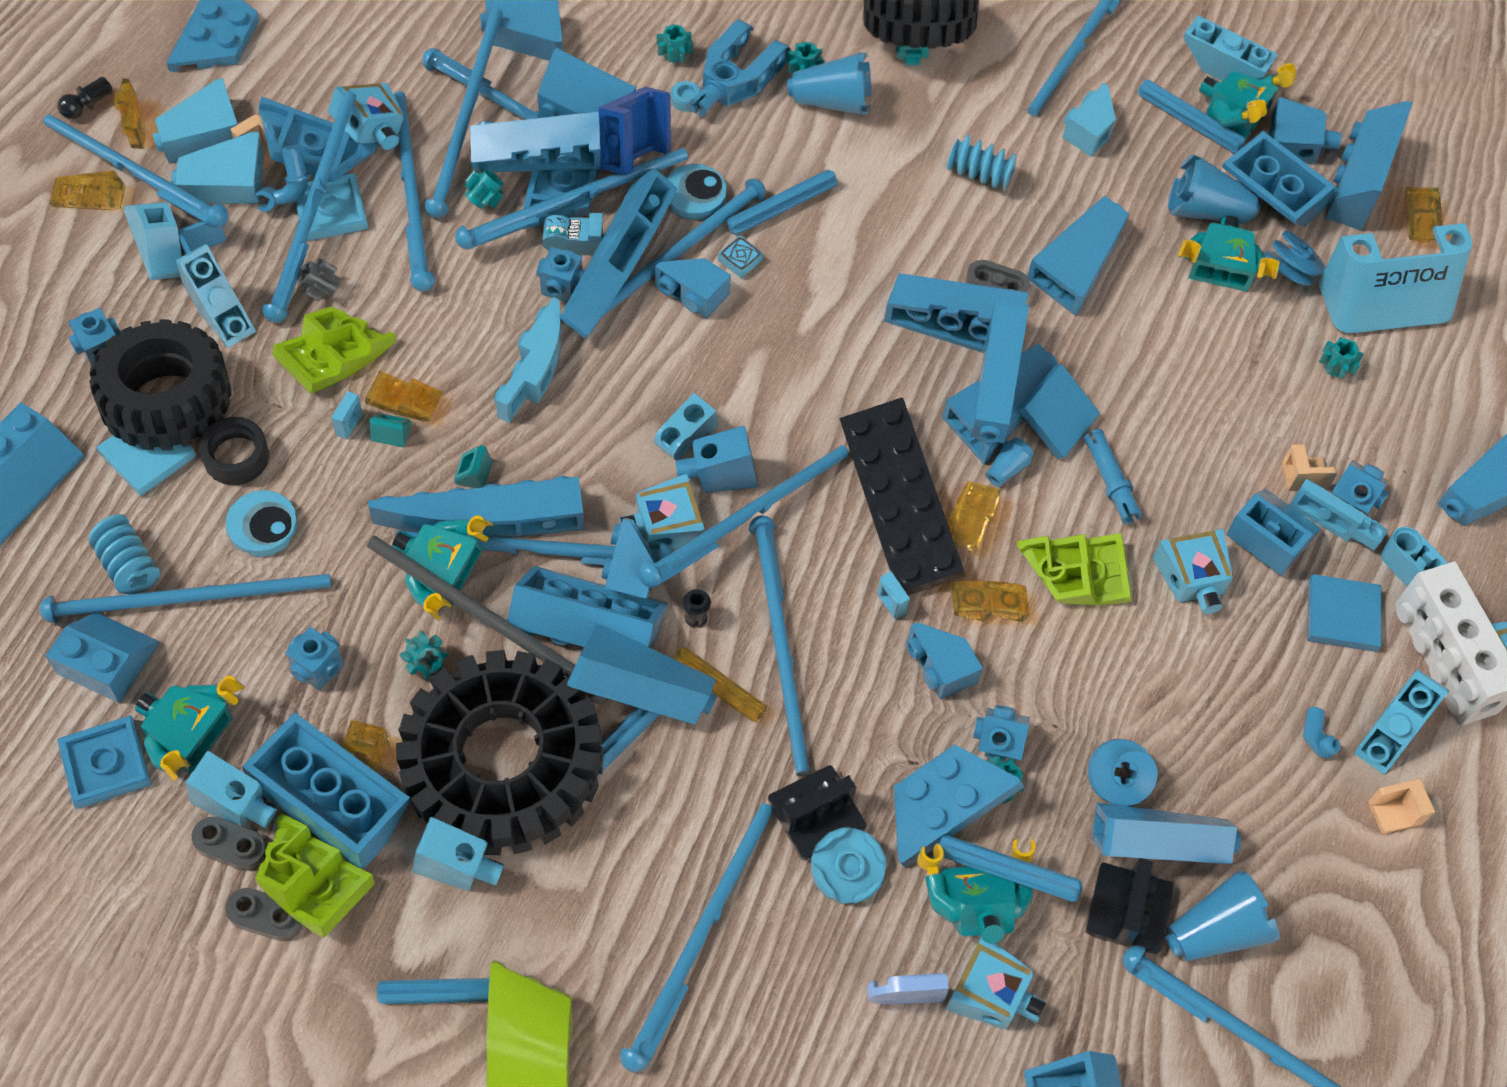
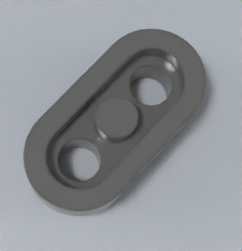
[966,260,1030,292]
[191,817,267,871]
[225,888,303,941]

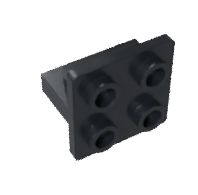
[768,765,867,860]
[1085,858,1174,955]

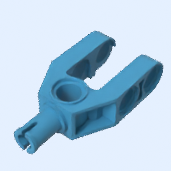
[689,19,791,116]

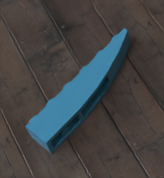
[559,168,678,338]
[368,476,584,538]

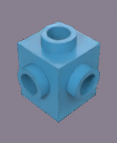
[536,247,585,303]
[68,307,121,365]
[1332,460,1390,514]
[285,626,344,691]
[973,705,1030,761]

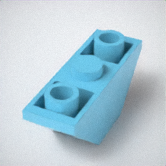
[1183,15,1278,81]
[123,202,182,280]
[176,244,256,348]
[1354,669,1449,775]

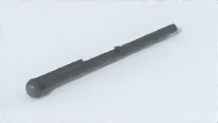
[367,535,609,703]

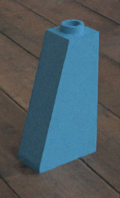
[1027,196,1129,316]
[971,299,1029,443]
[942,343,1058,465]
[1437,434,1507,526]
[567,624,717,725]
[1091,802,1241,864]

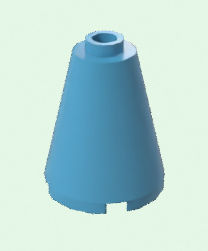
[787,52,872,115]
[1168,154,1261,223]
[1165,870,1280,962]

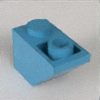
[655,258,731,318]
[601,518,658,599]
[906,622,983,699]

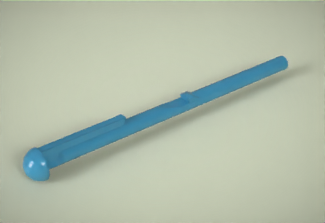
[1027,0,1120,116]
[425,7,503,218]
[422,48,545,119]
[262,91,357,323]
[394,91,435,292]
[43,114,229,228]
[455,148,688,250]
[601,178,766,318]
[639,445,849,587]
[749,515,810,776]
[396,530,673,565]
[39,574,331,623]
[620,803,774,1072]
[1123,946,1341,1087]

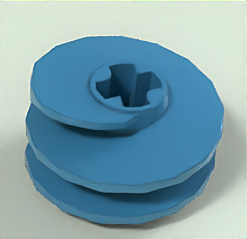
[1264,231,1325,285]
[1088,739,1158,806]

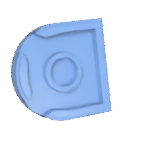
[867,973,949,1005]

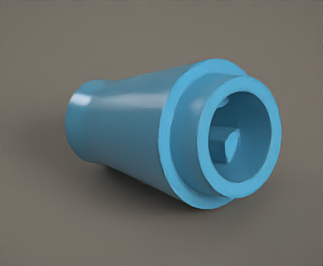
[985,437,1034,487]

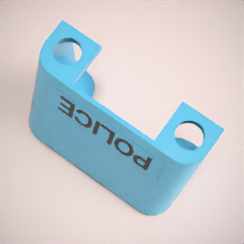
[1318,223,1472,333]

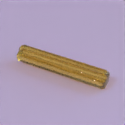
[673,647,766,722]

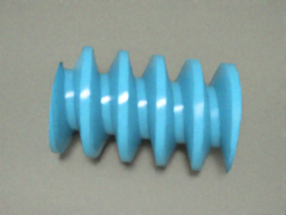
[946,135,1017,191]
[88,514,160,594]

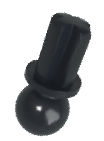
[57,77,113,119]

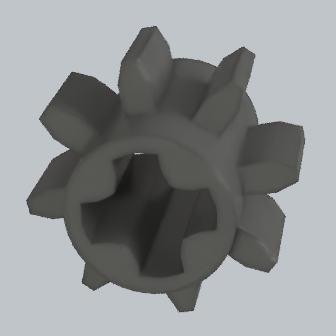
[298,258,340,301]

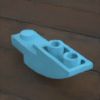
[494,297,562,423]

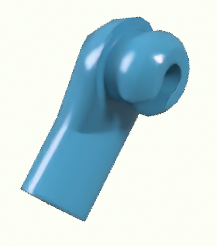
[1303,707,1340,758]

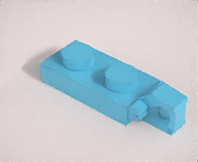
[1289,478,1388,551]

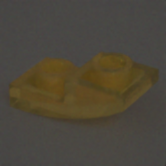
[114,78,146,149]
[1404,187,1443,242]
[364,370,443,422]
[948,481,1001,552]
[951,580,1030,622]

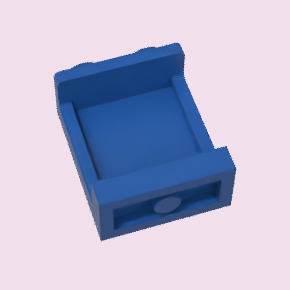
[598,86,671,175]

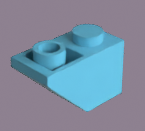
[1062,83,1116,157]

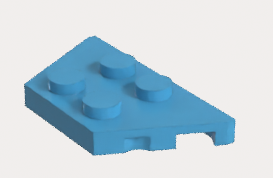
[166,0,260,72]
[258,97,379,182]
[523,170,599,229]
[894,744,1025,868]

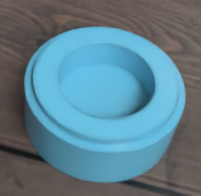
[671,81,701,112]

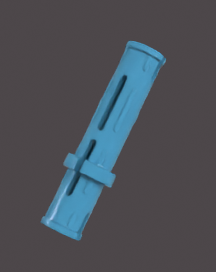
[1084,429,1143,524]

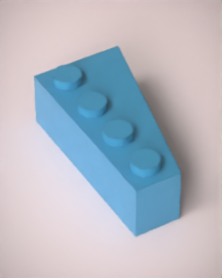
[470,112,600,173]
[884,273,1029,353]

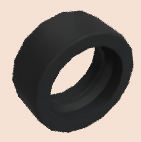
[199,417,270,485]

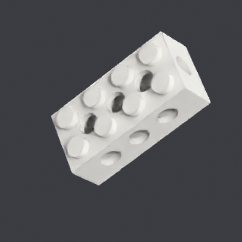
[1394,561,1507,726]

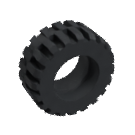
[863,0,979,49]
[89,319,232,451]

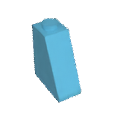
[153,78,238,163]
[171,132,265,204]

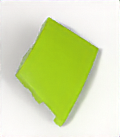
[272,306,396,394]
[1016,533,1133,605]
[255,814,375,938]
[487,961,573,1087]

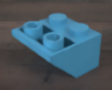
[1226,488,1322,576]

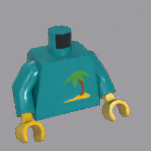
[1199,63,1297,139]
[1177,216,1280,292]
[392,515,493,621]
[135,676,245,781]
[917,838,1036,944]

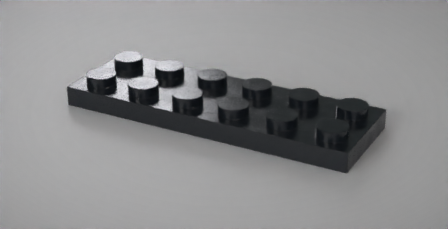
[839,397,965,595]

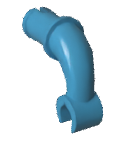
[254,144,311,212]

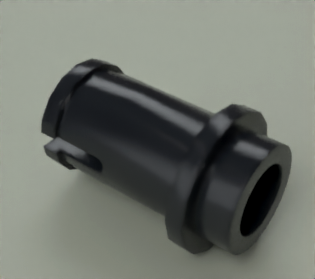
[682,589,711,628]

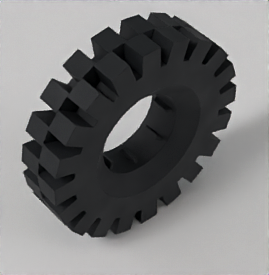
[396,650,604,856]

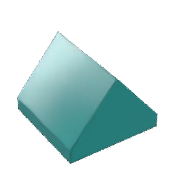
[369,413,412,448]
[454,445,493,488]

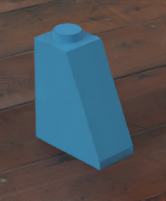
[480,0,563,61]

